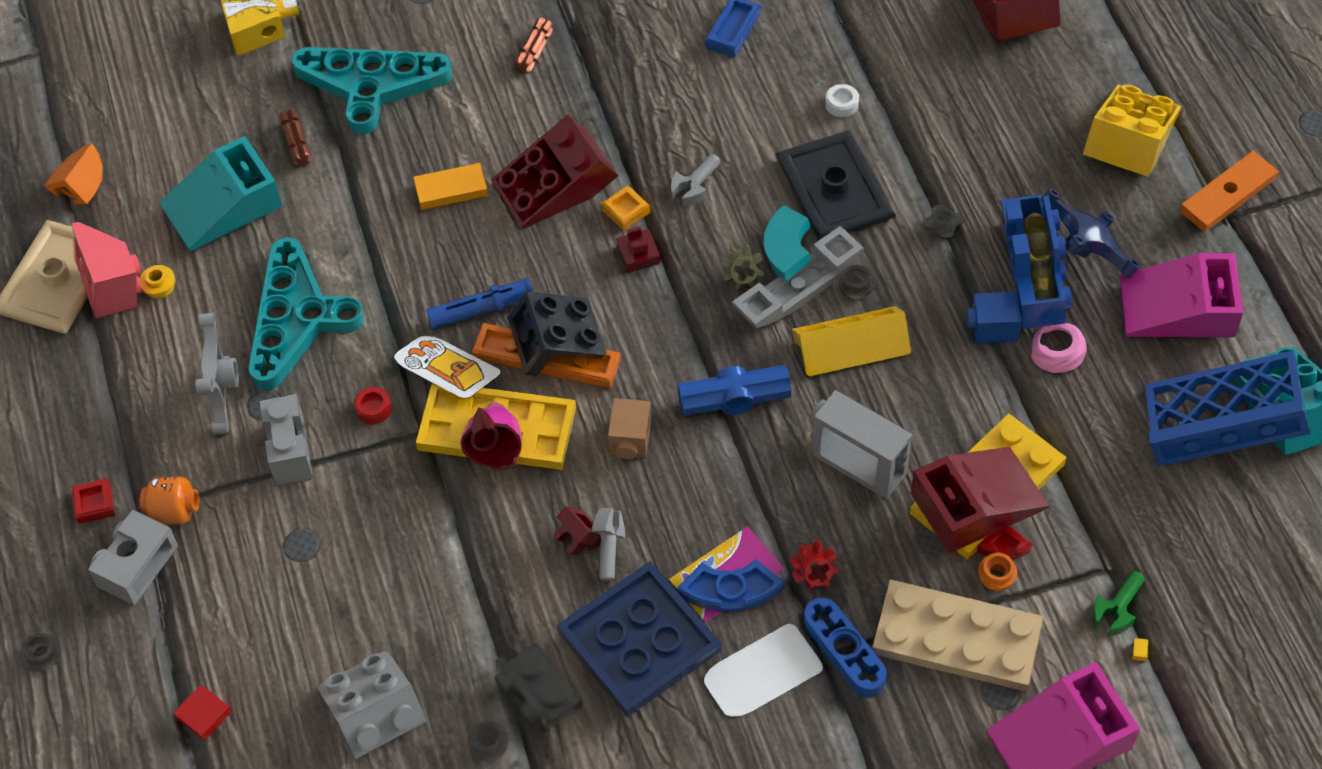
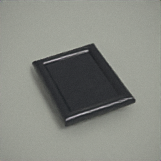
[775,130,896,240]

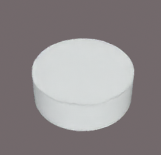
[825,84,859,117]

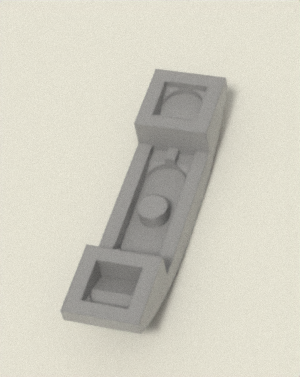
[732,226,864,328]

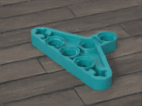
[292,47,453,135]
[249,237,364,390]

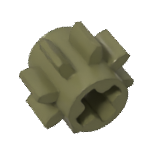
[720,244,764,290]

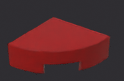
[977,526,1032,560]

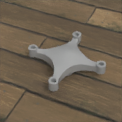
[195,313,239,435]

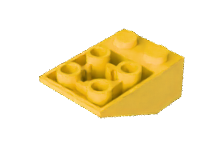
[1083,85,1182,177]

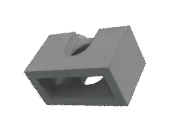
[259,394,313,486]
[88,509,178,606]

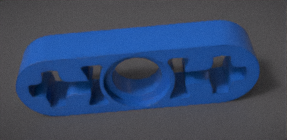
[804,598,887,697]

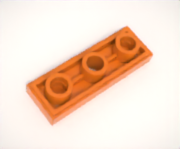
[1179,151,1279,232]

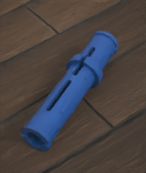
[426,277,533,331]

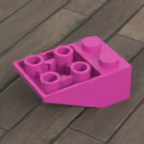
[1119,253,1244,338]
[986,662,1140,769]

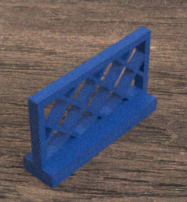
[1145,351,1311,466]

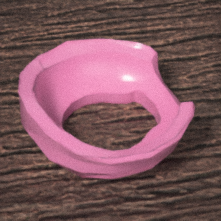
[1031,323,1087,373]

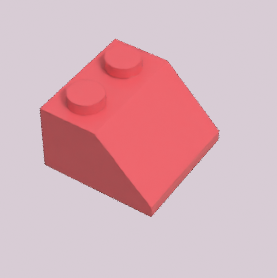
[72,222,142,318]

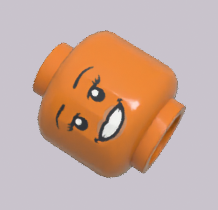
[140,476,200,525]

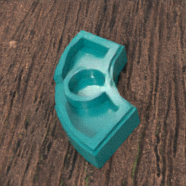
[764,205,811,281]

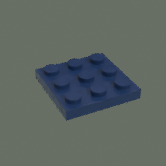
[557,561,722,717]

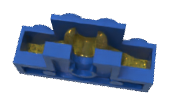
[1001,194,1072,329]

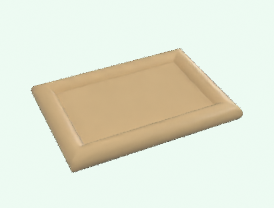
[0,219,88,334]

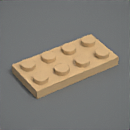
[872,579,1044,692]

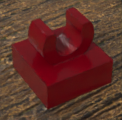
[616,226,660,273]
[553,506,601,555]

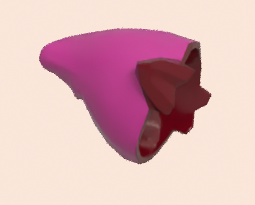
[461,402,522,471]

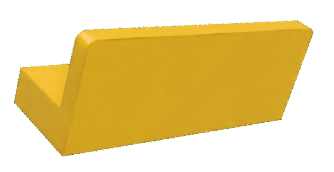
[792,306,911,376]

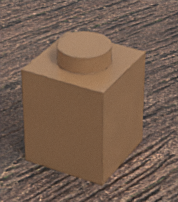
[608,398,652,459]

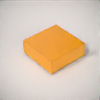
[601,185,650,231]

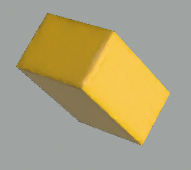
[1132,638,1148,662]

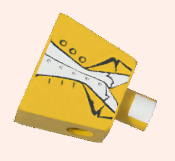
[221,0,300,56]

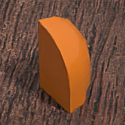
[44,143,103,205]

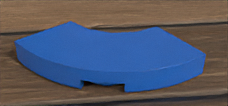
[676,560,786,612]

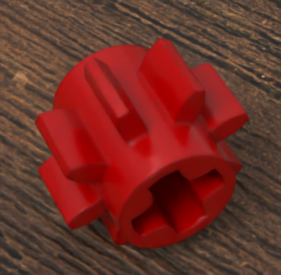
[789,540,840,591]

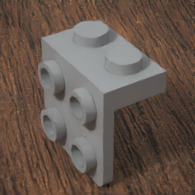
[318,652,427,759]

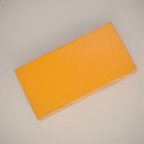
[414,163,488,210]

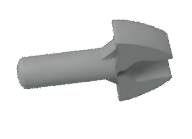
[671,154,720,207]
[592,508,625,582]

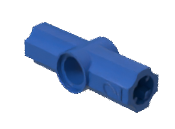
[677,365,791,416]

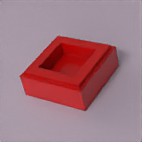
[71,478,116,524]
[173,684,232,741]

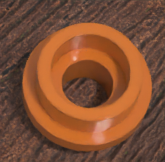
[978,553,1017,591]

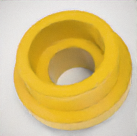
[139,265,175,299]

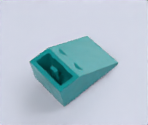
[159,136,283,252]
[1233,346,1322,455]

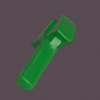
[1093,571,1145,637]

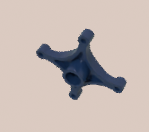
[1040,188,1140,278]

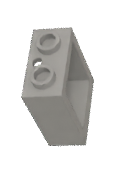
[810,390,912,499]

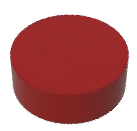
[354,387,392,424]

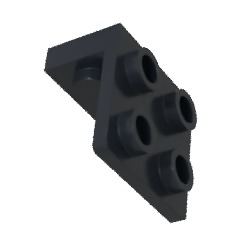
[507,291,606,376]

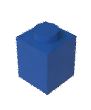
[966,292,1022,343]

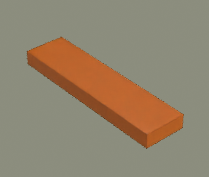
[472,323,621,389]

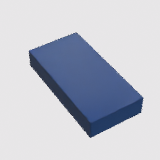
[705,0,761,57]

